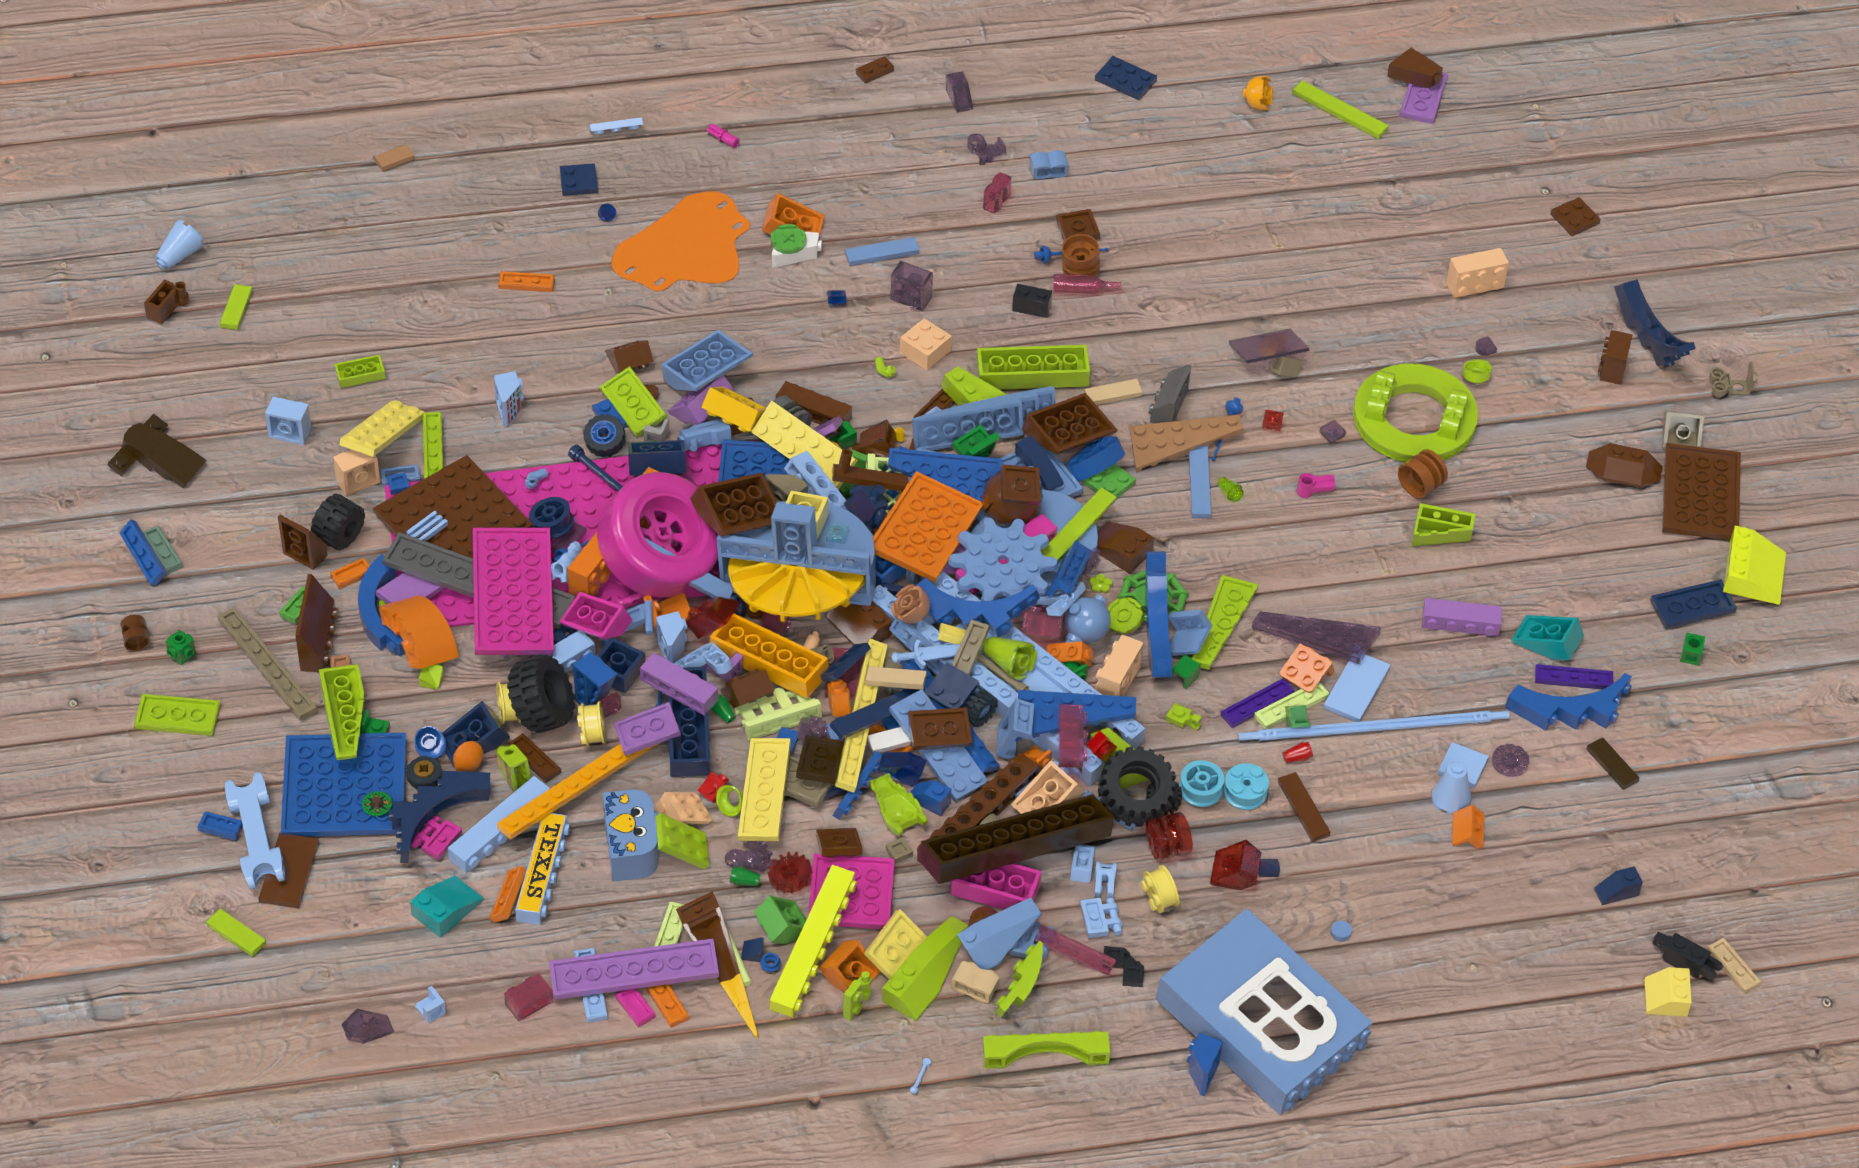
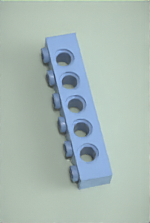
[784,451,873,538]

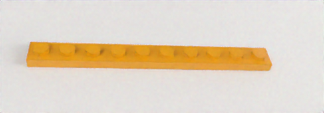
[497,744,658,840]

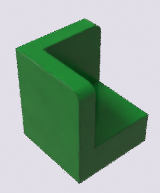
[829,420,857,450]
[1172,655,1201,690]
[1285,705,1310,728]

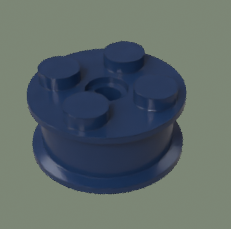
[529,497,574,540]

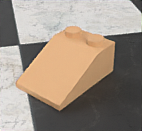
[1011,761,1085,814]

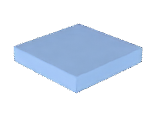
[1437,742,1489,788]

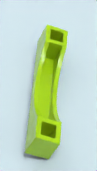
[982,1031,1110,1069]

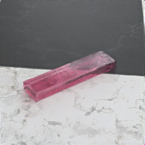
[1035,925,1116,976]

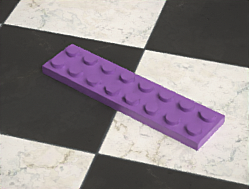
[549,939,719,1000]

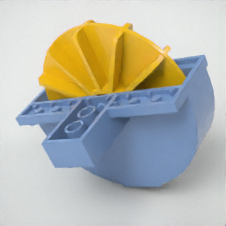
[717,501,876,622]

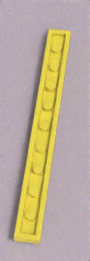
[835,638,887,793]

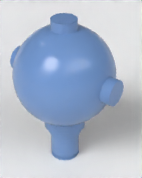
[1064,594,1111,643]

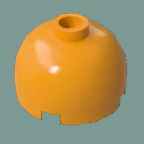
[1243,76,1273,110]

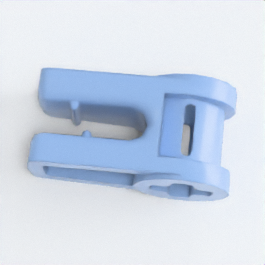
[1094,861,1117,898]

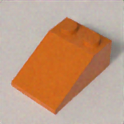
[761,193,825,236]

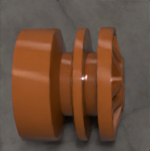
[1062,234,1100,282]
[1398,449,1448,499]

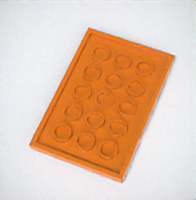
[872,471,983,582]

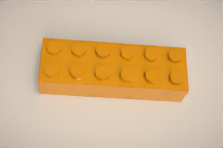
[709,613,829,699]

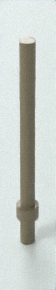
[977,653,1031,693]

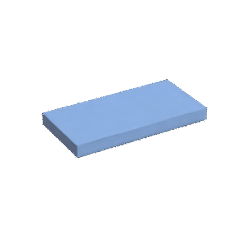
[1323,650,1391,722]

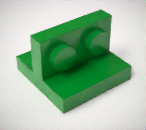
[951,424,1000,457]

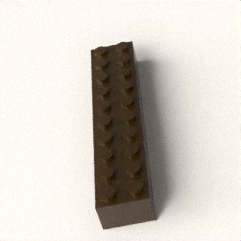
[918,794,1114,884]

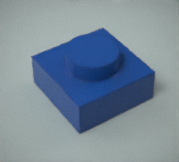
[387,473,409,495]

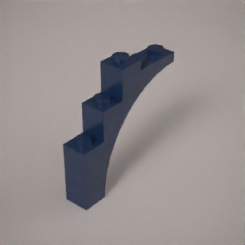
[1614,279,1696,367]
[388,771,491,863]

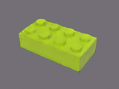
[334,355,386,388]

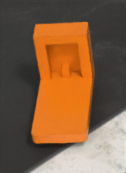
[1047,641,1093,667]

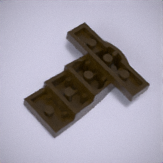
[107,413,207,488]

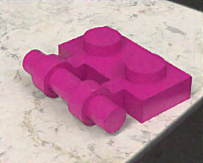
[411,815,462,860]

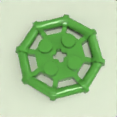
[1117,570,1189,622]

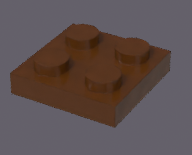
[1550,197,1601,237]
[1056,209,1100,241]
[816,828,862,858]

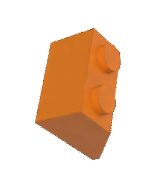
[819,940,881,993]

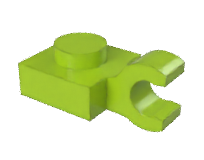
[1166,703,1202,730]

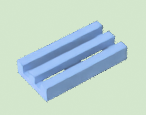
[406,511,448,542]

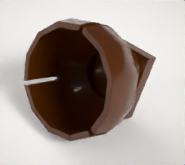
[981,464,1043,528]

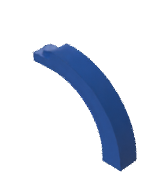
[358,554,405,657]

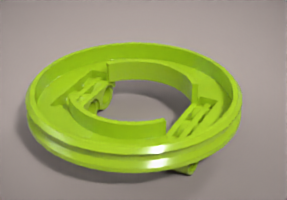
[1353,364,1478,462]

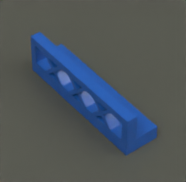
[1046,541,1091,598]

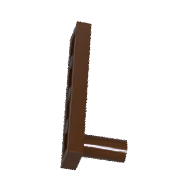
[832,449,908,492]

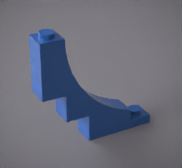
[1145,551,1172,677]

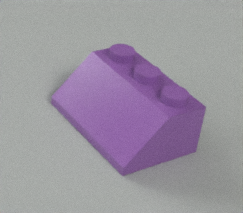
[668,375,735,425]

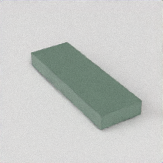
[143,526,184,575]

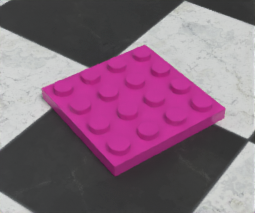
[808,853,895,929]

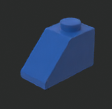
[911,780,952,816]

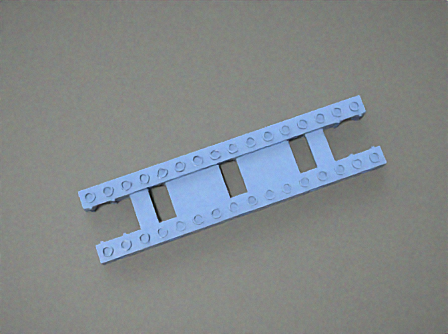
[872,569,1145,786]

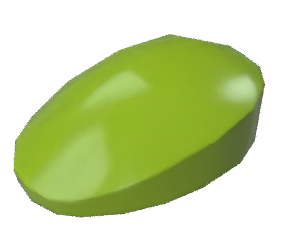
[1462,359,1492,384]

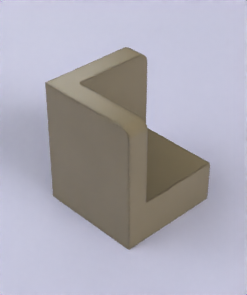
[1269,353,1302,377]

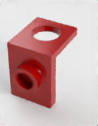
[1087,730,1117,761]

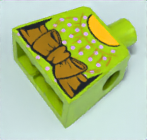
[496,744,531,792]

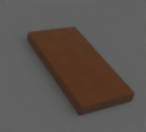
[258,833,319,908]

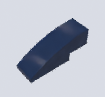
[1015,435,1064,491]

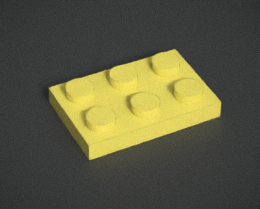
[864,909,927,979]

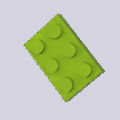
[655,813,709,870]

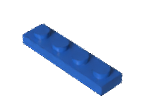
[119,519,167,586]
[832,751,882,820]

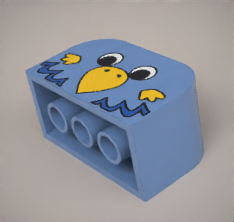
[603,789,661,882]

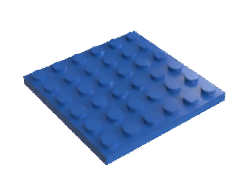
[281,733,406,836]

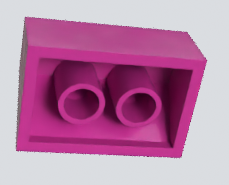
[559,592,633,639]

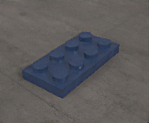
[1650,579,1737,629]

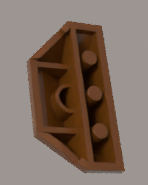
[1586,443,1663,488]

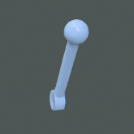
[910,1058,931,1094]

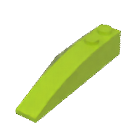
[319,664,364,760]
[882,916,968,1021]

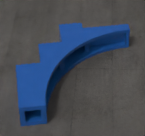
[915,578,1040,637]
[1506,673,1632,731]

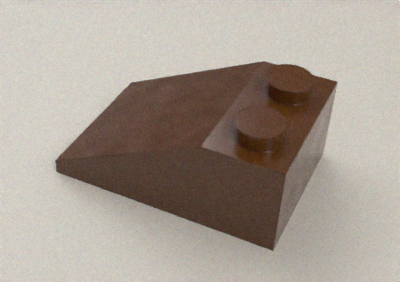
[278,515,328,570]
[1096,521,1154,574]

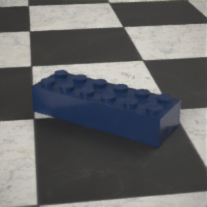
[668,667,710,777]

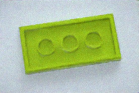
[599,366,668,438]
[134,694,221,736]

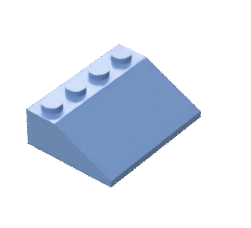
[661,330,753,391]

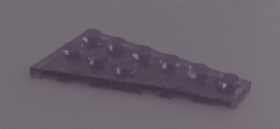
[1252,611,1381,664]

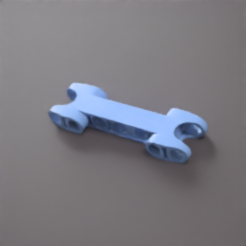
[225,772,286,890]

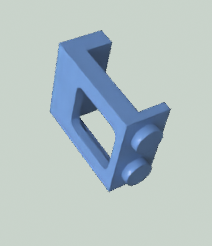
[995,698,1034,760]

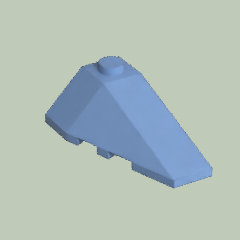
[957,898,1042,970]

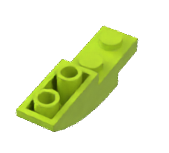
[995,941,1043,1017]

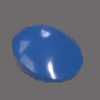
[414,726,447,759]

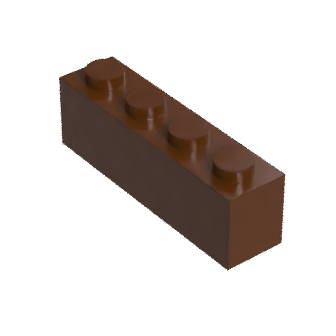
[776,381,852,432]

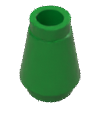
[711,694,736,724]
[729,866,760,886]

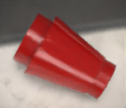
[1282,741,1313,763]

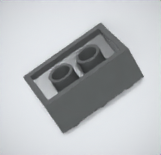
[1148,365,1191,423]

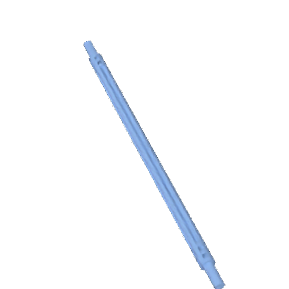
[1238,710,1509,741]

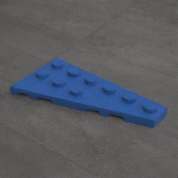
[888,448,1002,509]
[1015,690,1136,742]

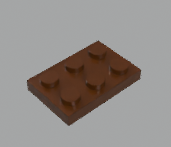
[907,708,973,750]

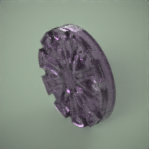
[1492,744,1529,777]

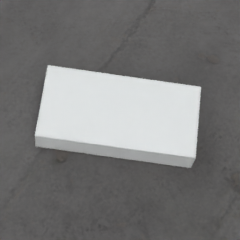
[867,727,911,754]

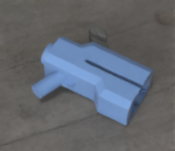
[677,418,732,452]

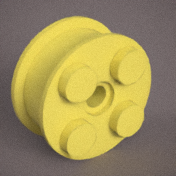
[496,682,521,725]
[577,701,606,746]
[1140,865,1180,913]

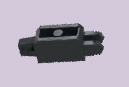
[1652,932,1723,980]

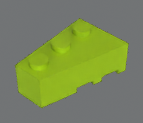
[1411,503,1476,546]

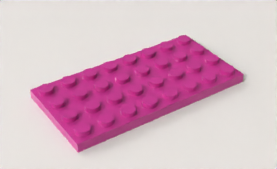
[473,528,554,655]

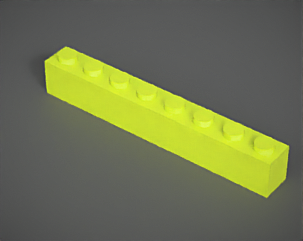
[770,865,857,1018]

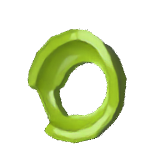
[716,785,743,816]

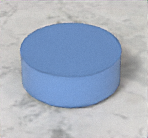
[1331,921,1352,942]

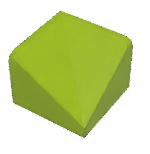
[419,665,444,690]

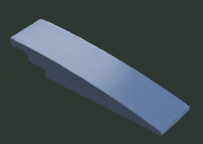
[912,386,1056,450]

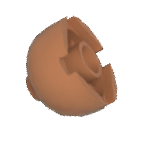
[891,584,930,624]

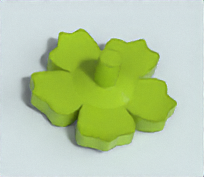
[1089,573,1112,593]

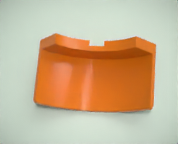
[379,595,458,669]

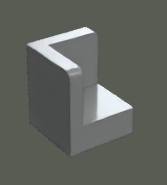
[644,419,669,441]

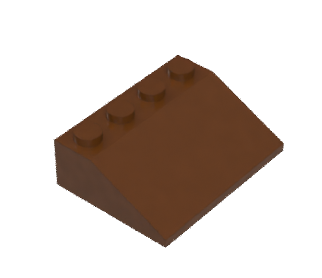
[1022,393,1118,454]
[690,472,777,537]
[295,574,339,673]

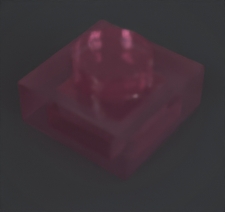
[601,692,621,718]

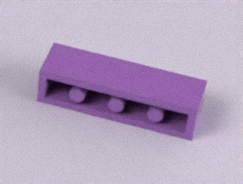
[1422,598,1502,636]
[640,653,718,716]

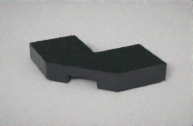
[1103,946,1144,987]

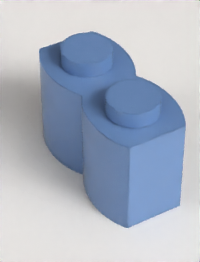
[1029,150,1069,179]

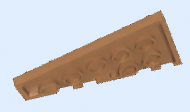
[1130,414,1243,473]

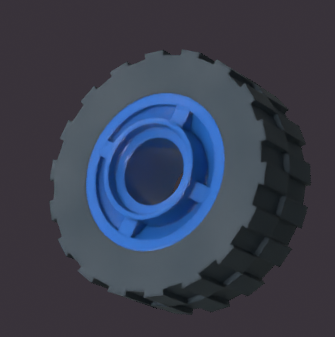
[583,414,626,457]

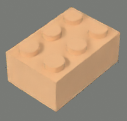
[1446,248,1509,298]
[1095,635,1143,696]

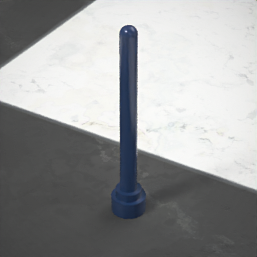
[568,444,623,491]

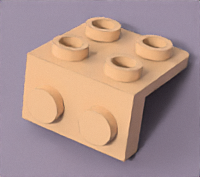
[654,792,712,824]

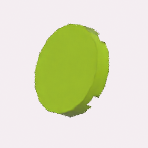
[1108,597,1144,635]

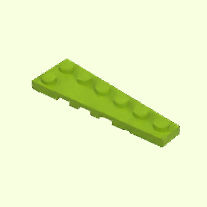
[1192,575,1258,670]

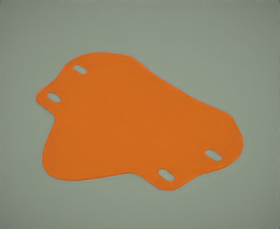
[611,191,750,291]

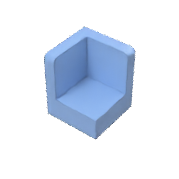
[415,986,446,1024]

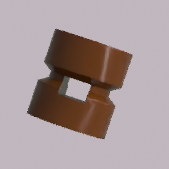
[120,615,150,652]

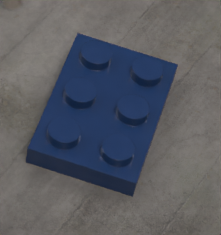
[1095,56,1157,100]

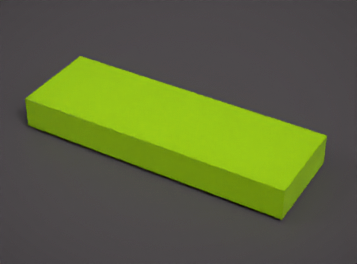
[220,284,253,330]
[206,908,266,957]

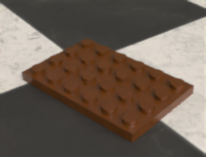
[1662,443,1741,540]

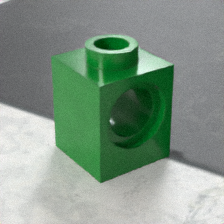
[1680,632,1705,666]

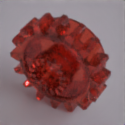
[767,852,813,894]

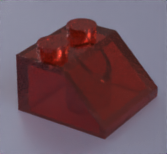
[685,596,740,639]
[1210,840,1262,890]

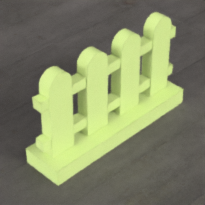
[734,688,822,741]

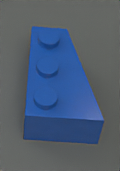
[573,652,617,706]

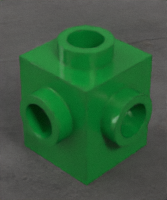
[165,630,196,665]

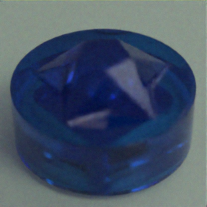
[598,203,616,222]

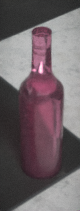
[1053,274,1121,293]

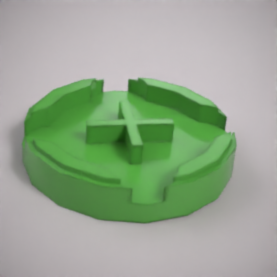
[771,224,806,254]

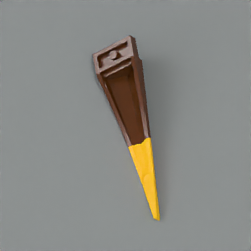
[676,891,759,1039]

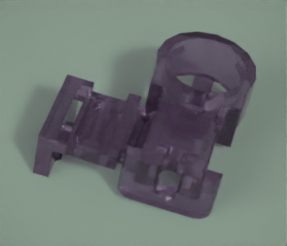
[967,134,1006,165]

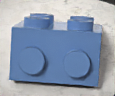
[1168,609,1212,656]

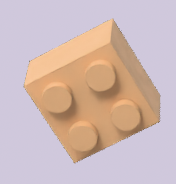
[900,318,952,371]
[333,449,380,496]

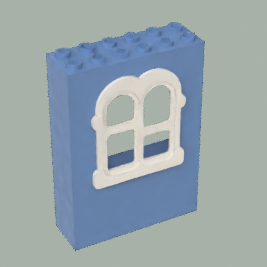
[1156,909,1372,1115]

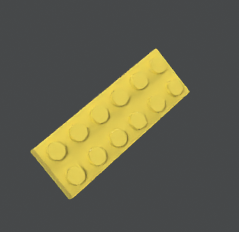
[339,400,425,457]
[751,401,858,490]
[738,738,791,841]

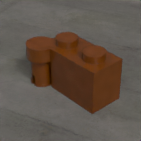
[144,279,189,324]

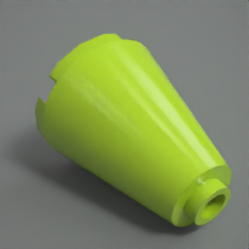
[983,636,1037,680]

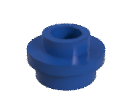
[760,952,781,972]

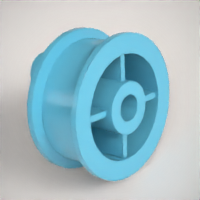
[1179,760,1224,807]
[1224,763,1269,810]

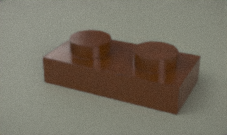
[856,56,894,84]

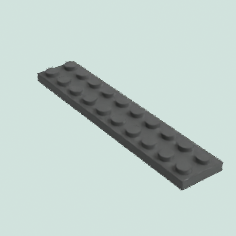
[382,532,575,629]

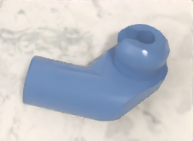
[525,468,548,489]

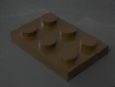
[796,735,845,784]

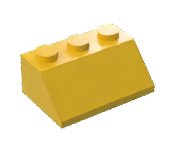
[701,386,766,433]

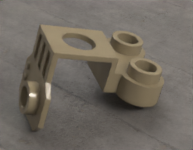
[1709,362,1758,398]

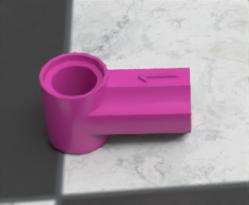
[1296,473,1336,498]

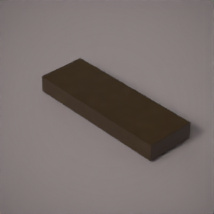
[1586,737,1640,790]

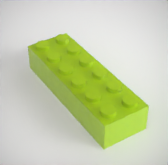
[976,345,1090,390]

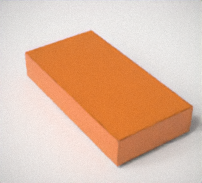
[330,558,370,590]

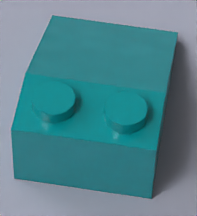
[1512,615,1584,660]
[410,876,484,938]

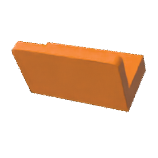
[1452,805,1484,849]

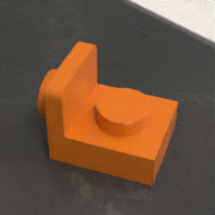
[1023,745,1052,772]

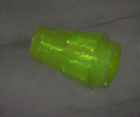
[1217,477,1244,502]

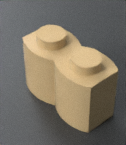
[951,961,1000,1003]

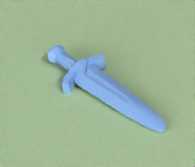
[892,640,960,670]

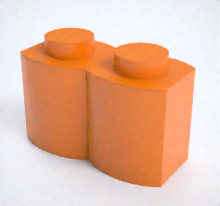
[827,679,851,717]

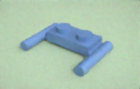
[602,600,653,648]

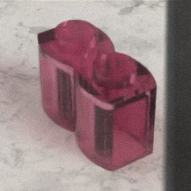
[983,172,1012,213]

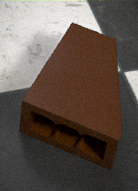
[1387,47,1443,88]

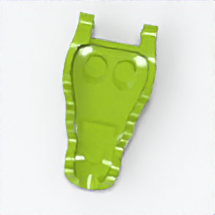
[870,773,928,836]

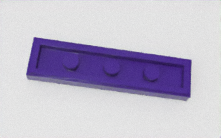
[1535,664,1613,690]
[1220,678,1295,728]

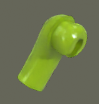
[875,357,896,378]

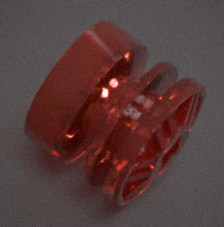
[1146,812,1193,861]

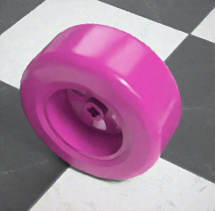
[597,472,718,598]

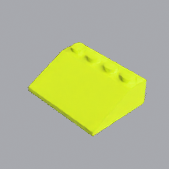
[1723,526,1786,605]

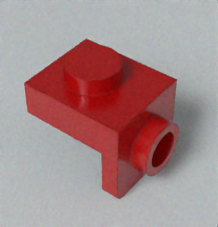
[697,772,731,803]

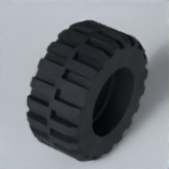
[507,654,575,733]
[1098,746,1177,827]

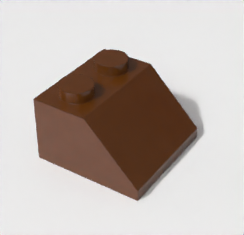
[605,340,654,372]

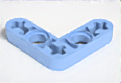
[674,643,733,674]

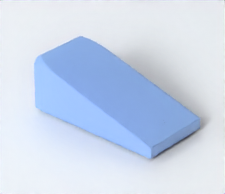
[1070,845,1095,883]

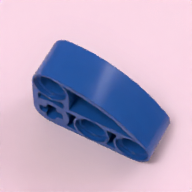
[1066,436,1125,482]

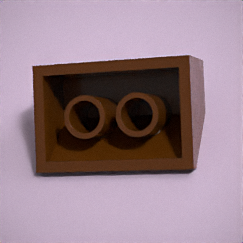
[826,601,893,645]

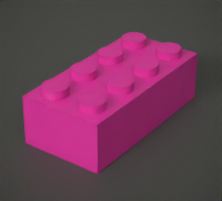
[951,863,1042,910]

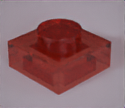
[1262,410,1284,431]

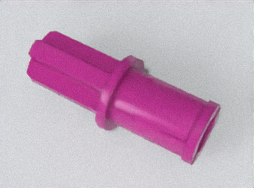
[707,124,740,148]

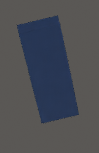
[820,643,871,682]

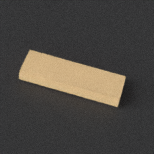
[1084,379,1142,405]
[865,666,927,690]
[1707,938,1761,994]

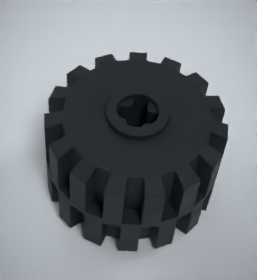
[311,493,365,551]

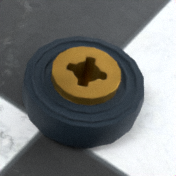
[406,756,442,789]

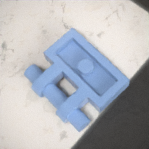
[1080,898,1123,938]

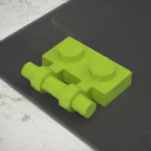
[843,971,872,1020]

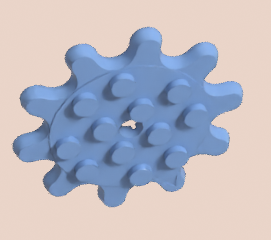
[948,518,1058,601]

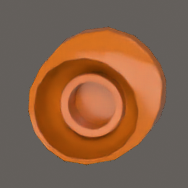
[453,741,483,772]

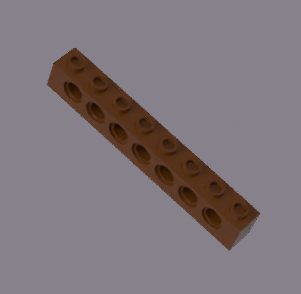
[917,753,1039,863]

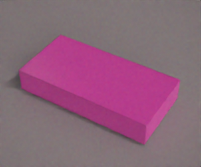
[616,989,656,1027]

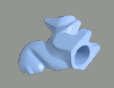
[551,541,582,583]

